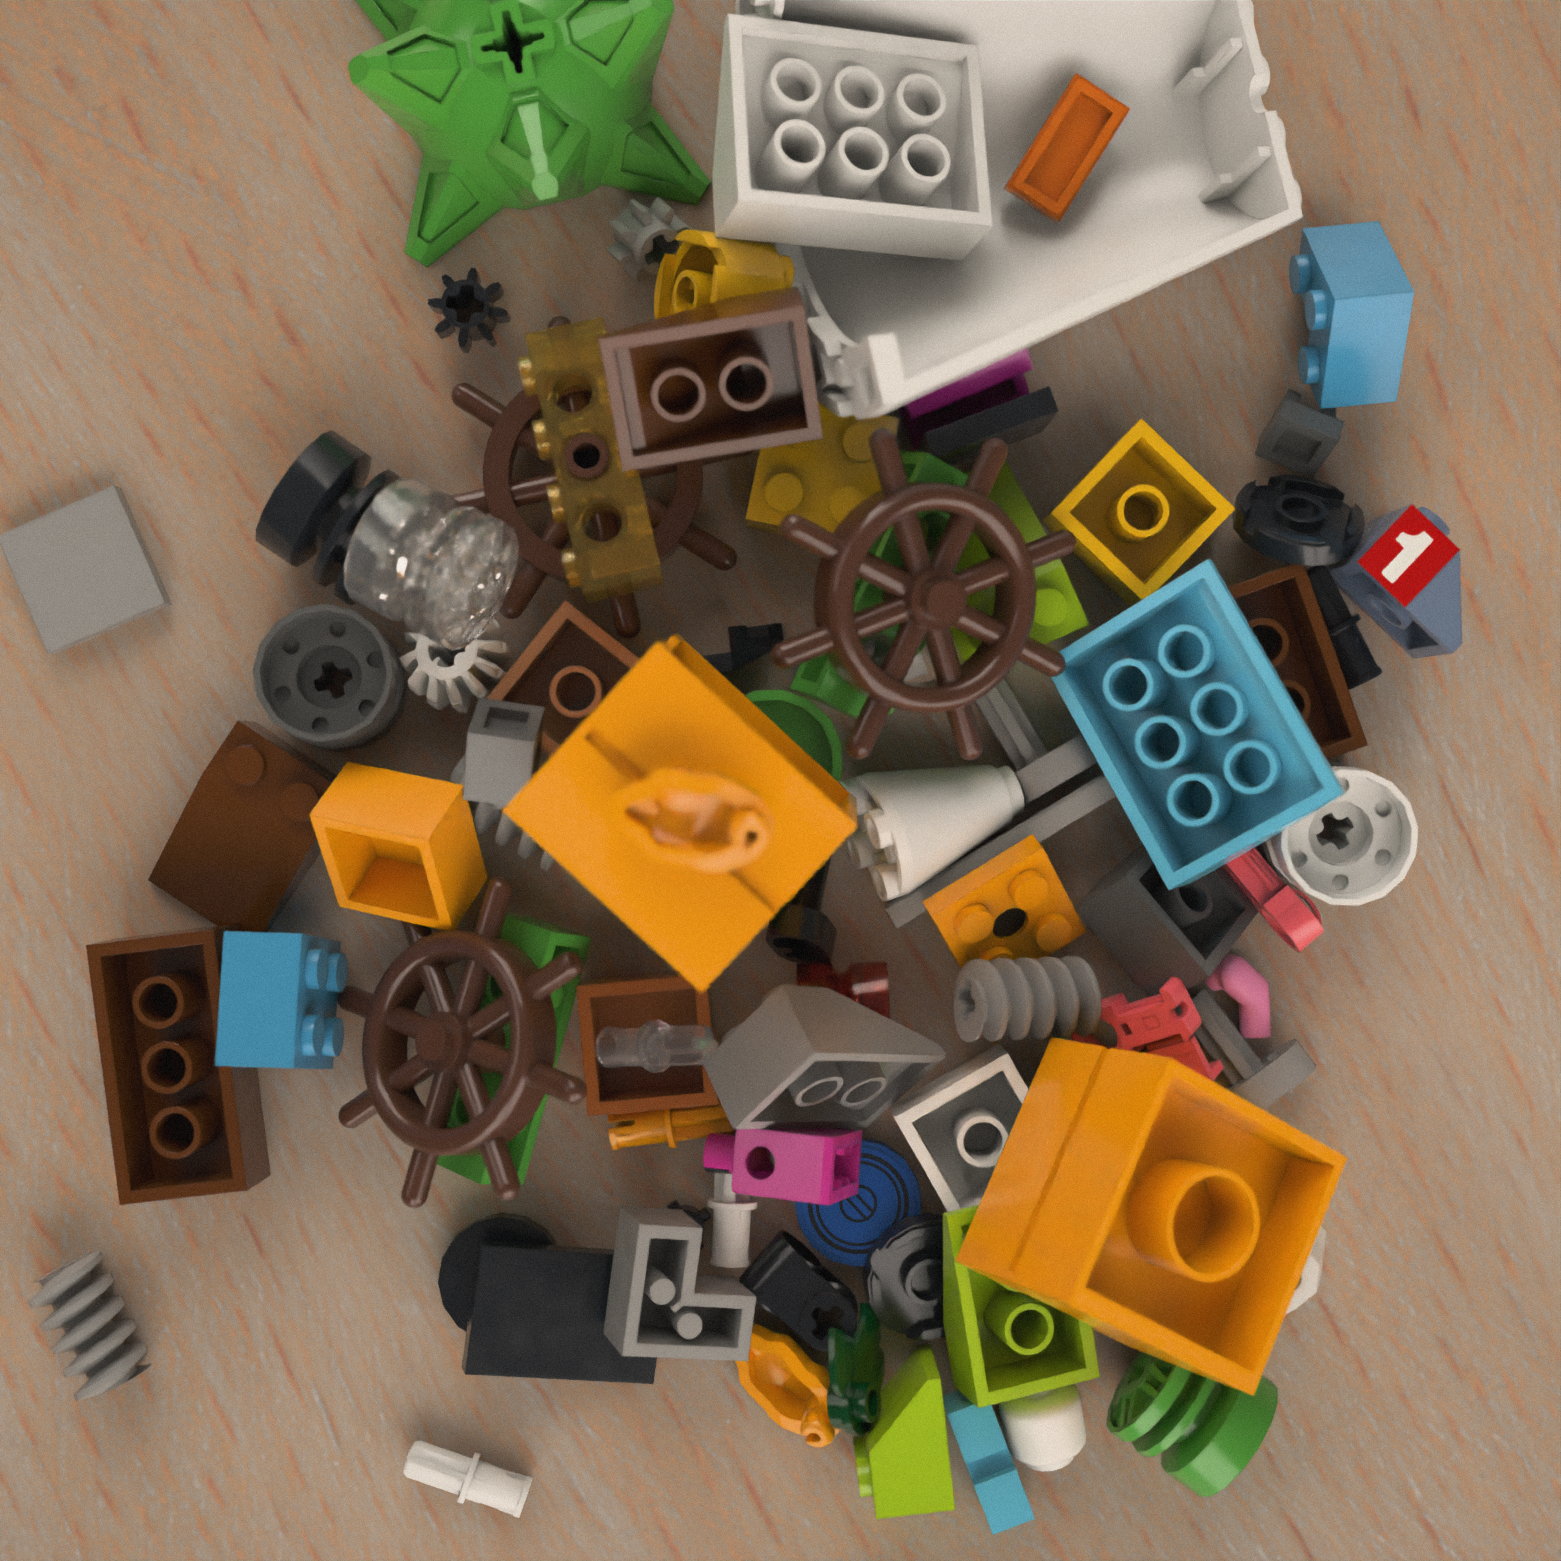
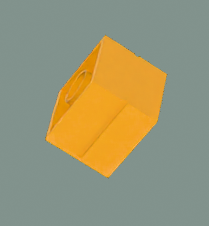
[503,633,858,993]
[955,1037,1347,1396]

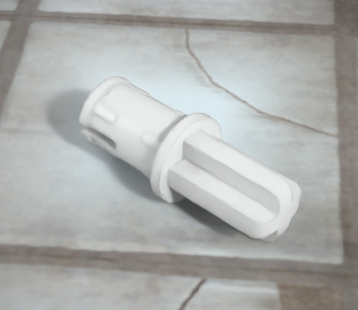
[707,1173,757,1268]
[403,1440,533,1518]

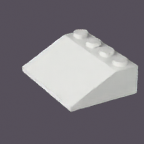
[712,13,992,261]

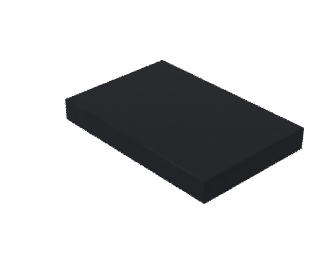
[462,1240,657,1384]

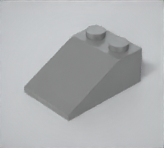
[702,983,947,1129]

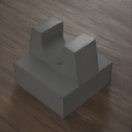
[1255,389,1344,478]

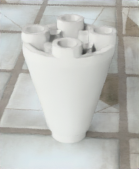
[839,765,1024,902]

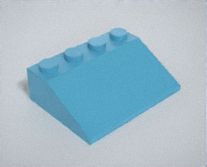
[1051,559,1346,890]

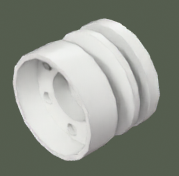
[1259,761,1418,906]

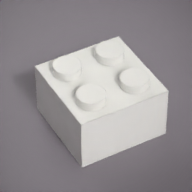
[890,1043,1028,1212]

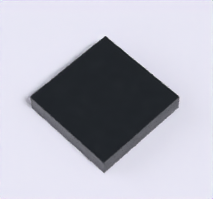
[916,386,1059,466]

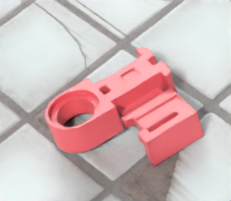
[1070,977,1224,1081]

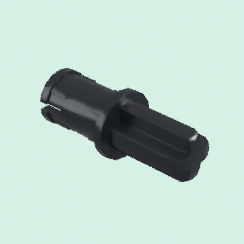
[1306,565,1383,690]

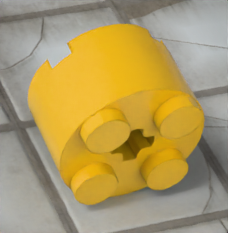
[654,229,794,319]

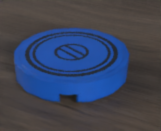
[795,1138,922,1267]

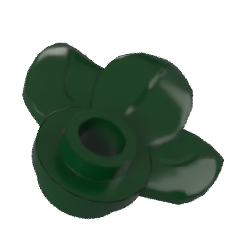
[827,1303,885,1436]

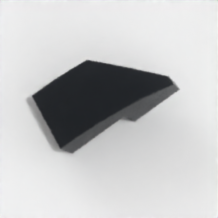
[703,623,784,676]

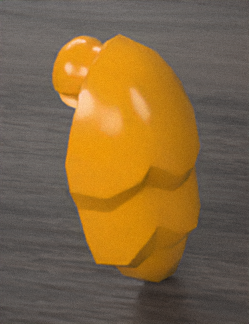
[606,768,774,872]
[735,1322,840,1447]

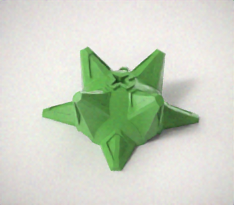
[348,0,711,268]

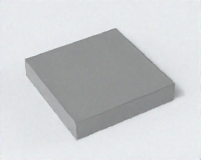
[0,485,171,654]

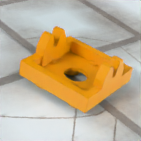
[922,834,1087,969]

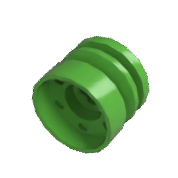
[1106,1351,1278,1497]

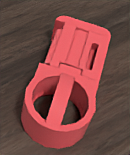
[1221,848,1324,953]

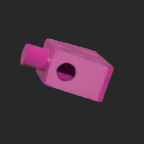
[703,1128,863,1205]

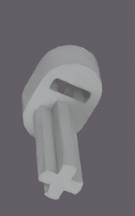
[974,677,1098,805]
[1175,987,1316,1110]

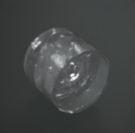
[344,477,519,651]

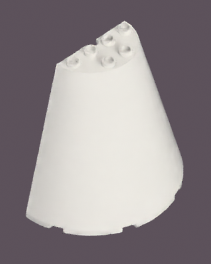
[735,0,1303,419]

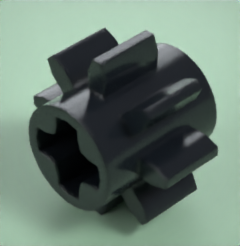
[428,268,511,353]

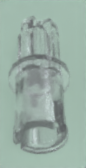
[595,1020,718,1073]

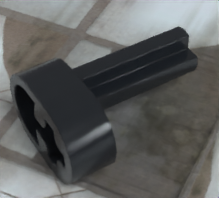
[765,854,837,966]

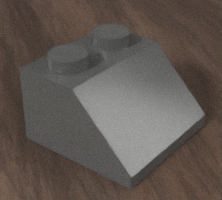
[1074,843,1259,997]

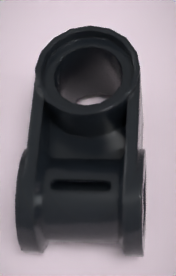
[739,1230,858,1352]

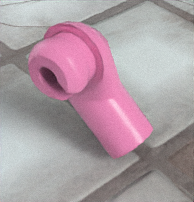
[1204,954,1272,1038]

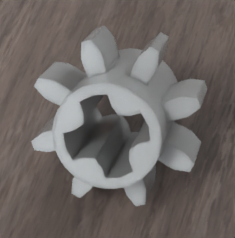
[607,197,690,282]

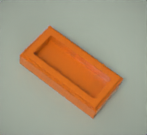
[1003,73,1130,223]

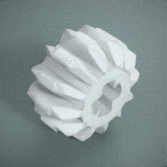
[399,602,513,713]

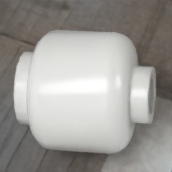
[999,1384,1086,1472]

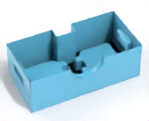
[943,1390,1035,1535]

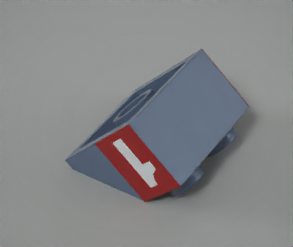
[1327,504,1462,659]

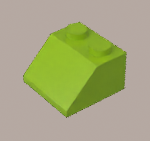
[853,1343,955,1519]

